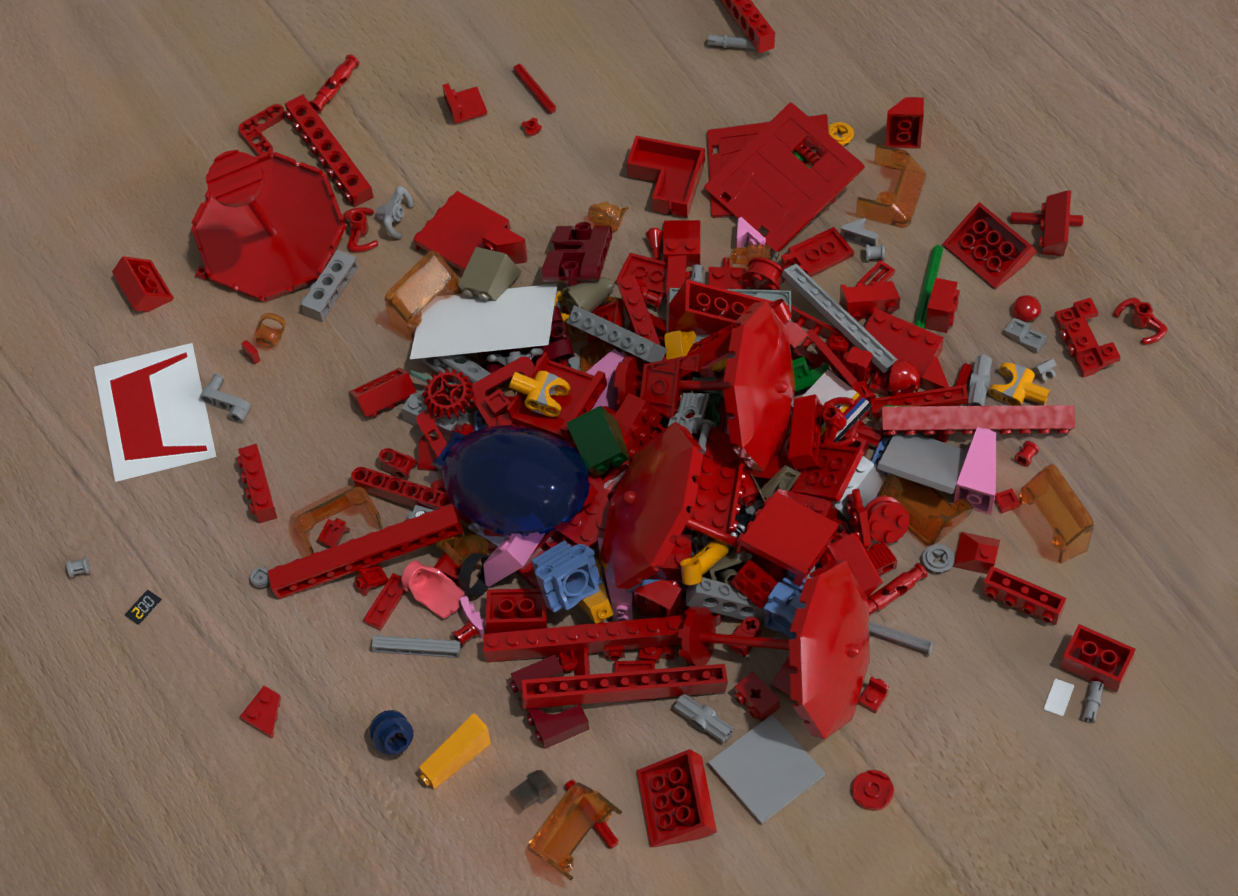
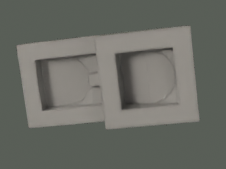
[1004,318,1048,353]

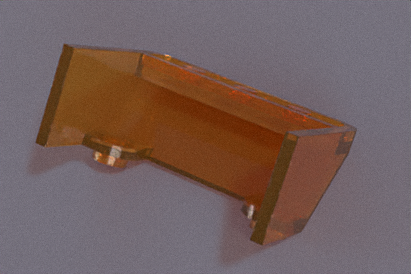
[856,144,926,228]
[385,250,462,342]
[1019,464,1094,564]
[290,484,383,555]
[527,782,622,881]

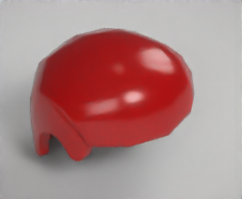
[1011,295,1041,322]

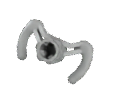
[377,186,414,239]
[487,348,543,375]

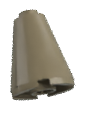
[561,277,614,314]

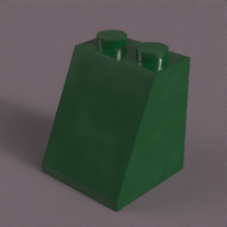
[567,406,630,476]

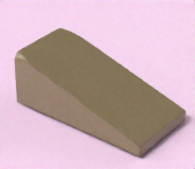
[761,465,801,499]

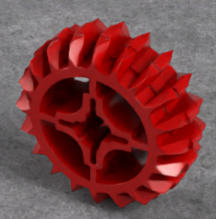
[422,368,474,419]

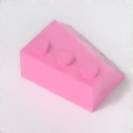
[483,513,548,587]

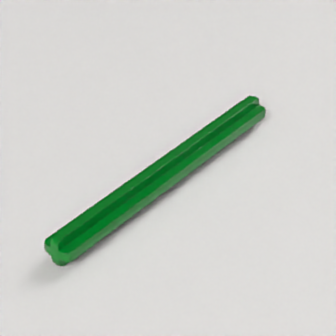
[914,245,944,329]

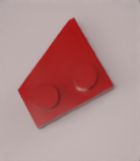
[239,685,281,739]

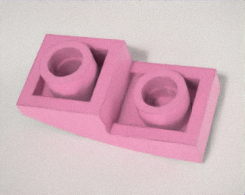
[460,596,487,639]

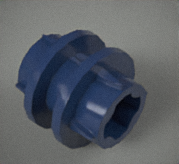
[369,710,413,755]

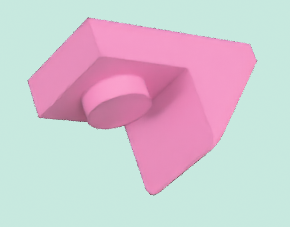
[737,217,766,253]

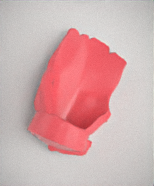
[402,560,465,618]

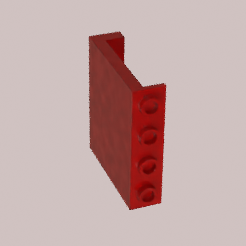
[413,191,510,277]
[507,352,608,443]
[736,492,839,586]

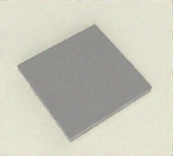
[877,432,968,494]
[708,715,826,825]

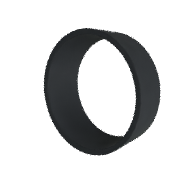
[459,553,490,597]

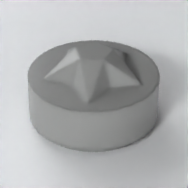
[250,568,270,588]

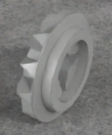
[923,544,955,574]

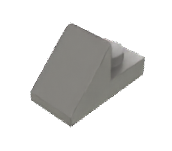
[841,218,878,247]

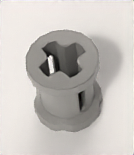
[866,244,885,261]
[66,557,90,578]

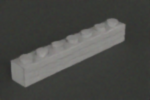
[372,635,461,658]

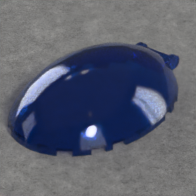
[432,425,590,537]

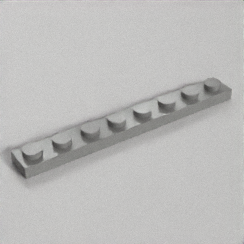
[782,264,897,373]

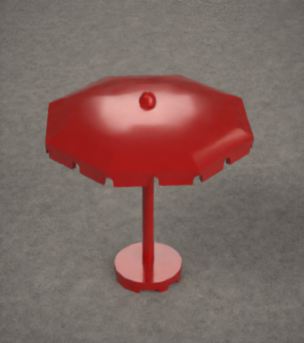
[191,150,347,303]
[614,301,795,472]
[600,422,783,590]
[678,560,870,739]

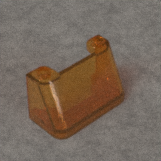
[877,473,974,546]

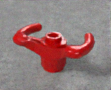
[343,207,378,252]
[1113,297,1168,345]
[823,397,855,446]

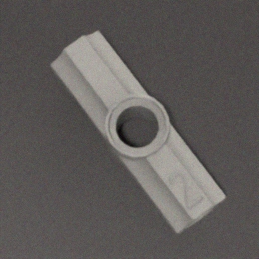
[967,354,992,406]
[674,694,734,743]

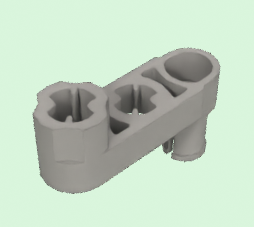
[199,374,251,424]

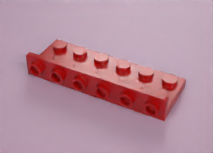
[686,429,747,535]

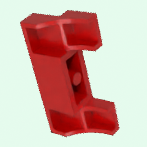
[1054,298,1121,378]

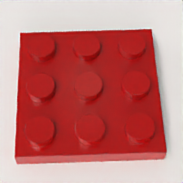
[791,443,865,502]

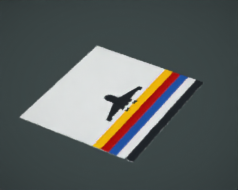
[788,370,872,443]

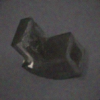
[510,770,558,810]

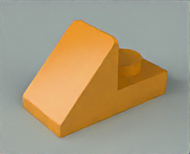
[664,331,697,360]

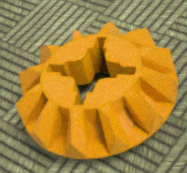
[829,122,854,146]

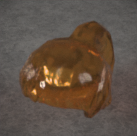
[588,201,629,234]

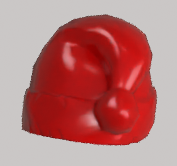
[888,359,920,396]

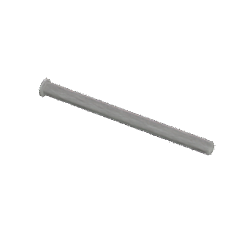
[869,621,935,656]

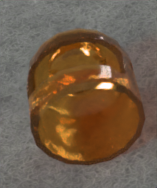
[254,313,286,348]

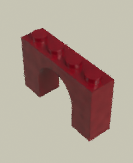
[509,655,590,749]

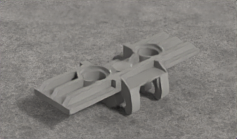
[668,393,713,454]

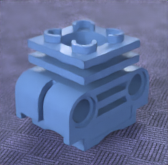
[531,541,604,612]
[764,571,806,640]

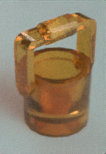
[731,244,770,268]
[441,534,488,565]

